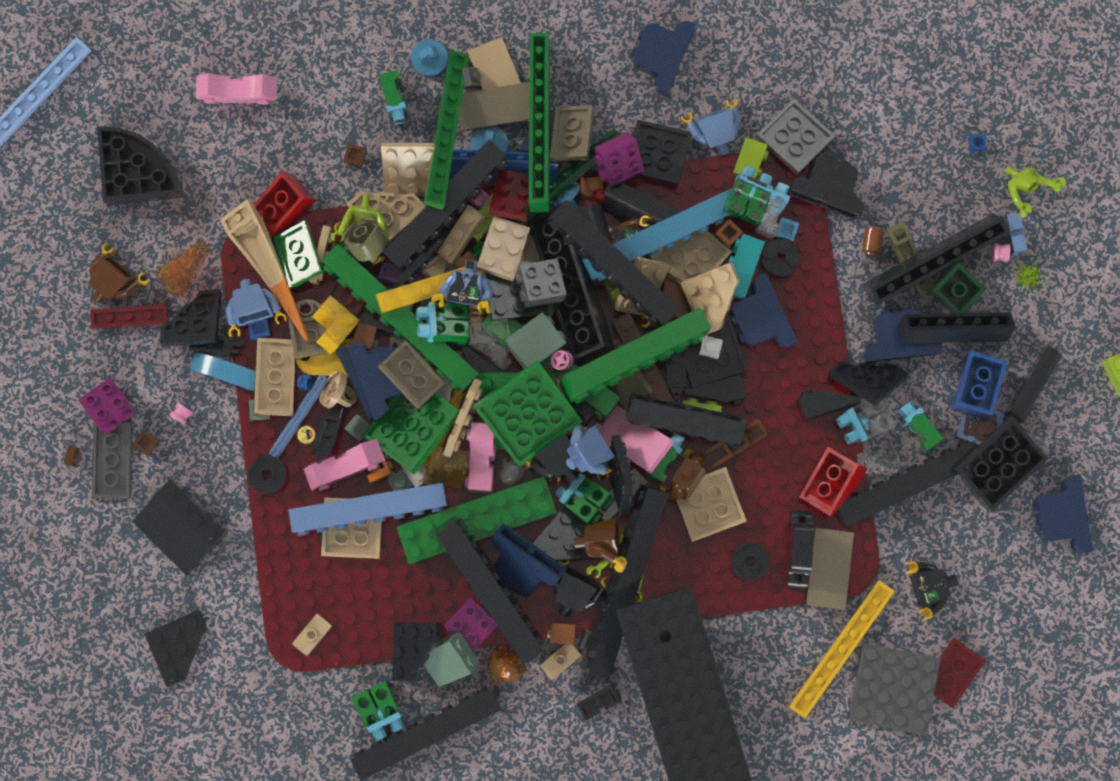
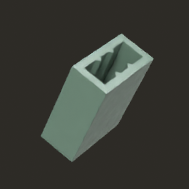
[505,312,567,369]
[424,632,481,687]

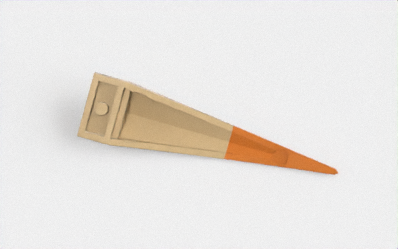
[220,199,309,341]

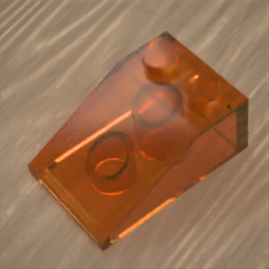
[154,240,211,297]

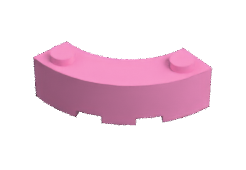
[196,73,277,105]
[465,422,496,496]
[304,439,385,491]

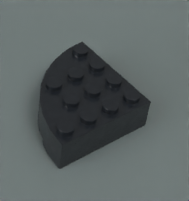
[97,127,183,206]

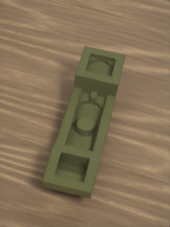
[887,221,934,297]

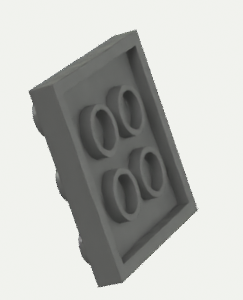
[756,98,835,175]

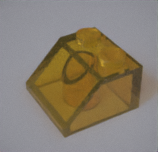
[424,446,470,489]

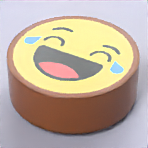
[297,425,317,445]

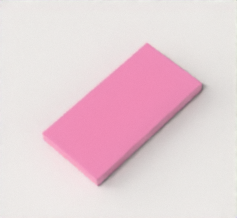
[599,406,674,474]

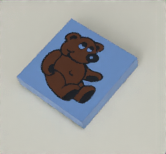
[956,410,1005,445]

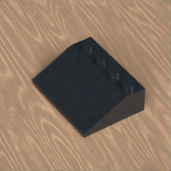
[955,416,1049,511]
[133,479,228,576]

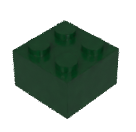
[927,263,986,313]

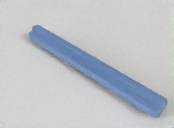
[269,375,328,458]

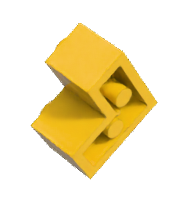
[312,295,360,354]

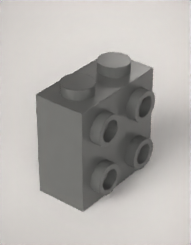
[515,259,567,308]

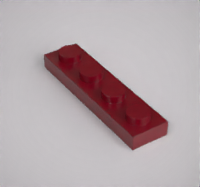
[90,304,169,329]

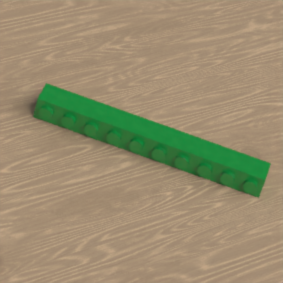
[529,33,550,213]
[322,244,479,393]

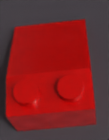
[254,171,316,239]
[800,447,868,516]

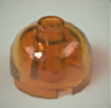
[487,645,527,683]

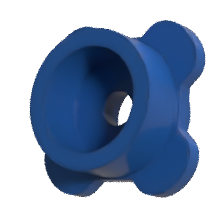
[968,134,987,153]

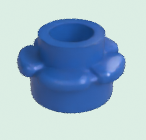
[297,372,313,391]

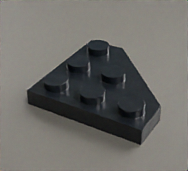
[159,289,222,347]
[828,361,909,406]
[533,506,598,561]
[144,610,206,687]
[392,622,441,681]

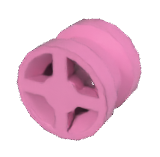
[469,189,490,210]
[991,243,1010,263]
[551,350,574,370]
[169,403,194,425]

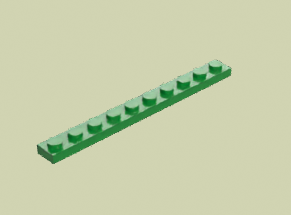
[424,50,469,210]

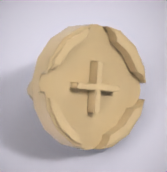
[319,371,357,408]

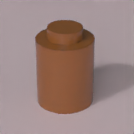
[862,227,884,257]

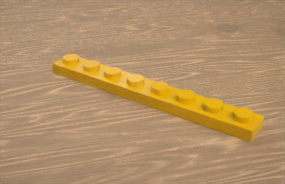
[376,252,525,313]
[788,580,895,718]

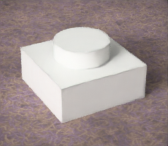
[699,336,723,360]

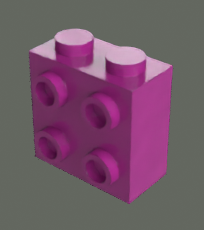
[594,132,644,187]
[78,378,135,435]
[444,597,498,652]

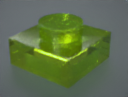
[1016,264,1040,288]

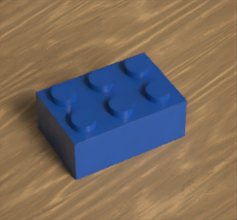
[951,350,1008,421]

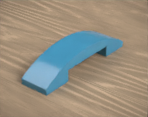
[189,352,256,392]

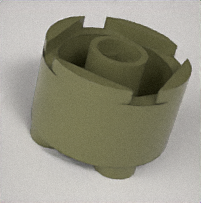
[343,217,390,262]

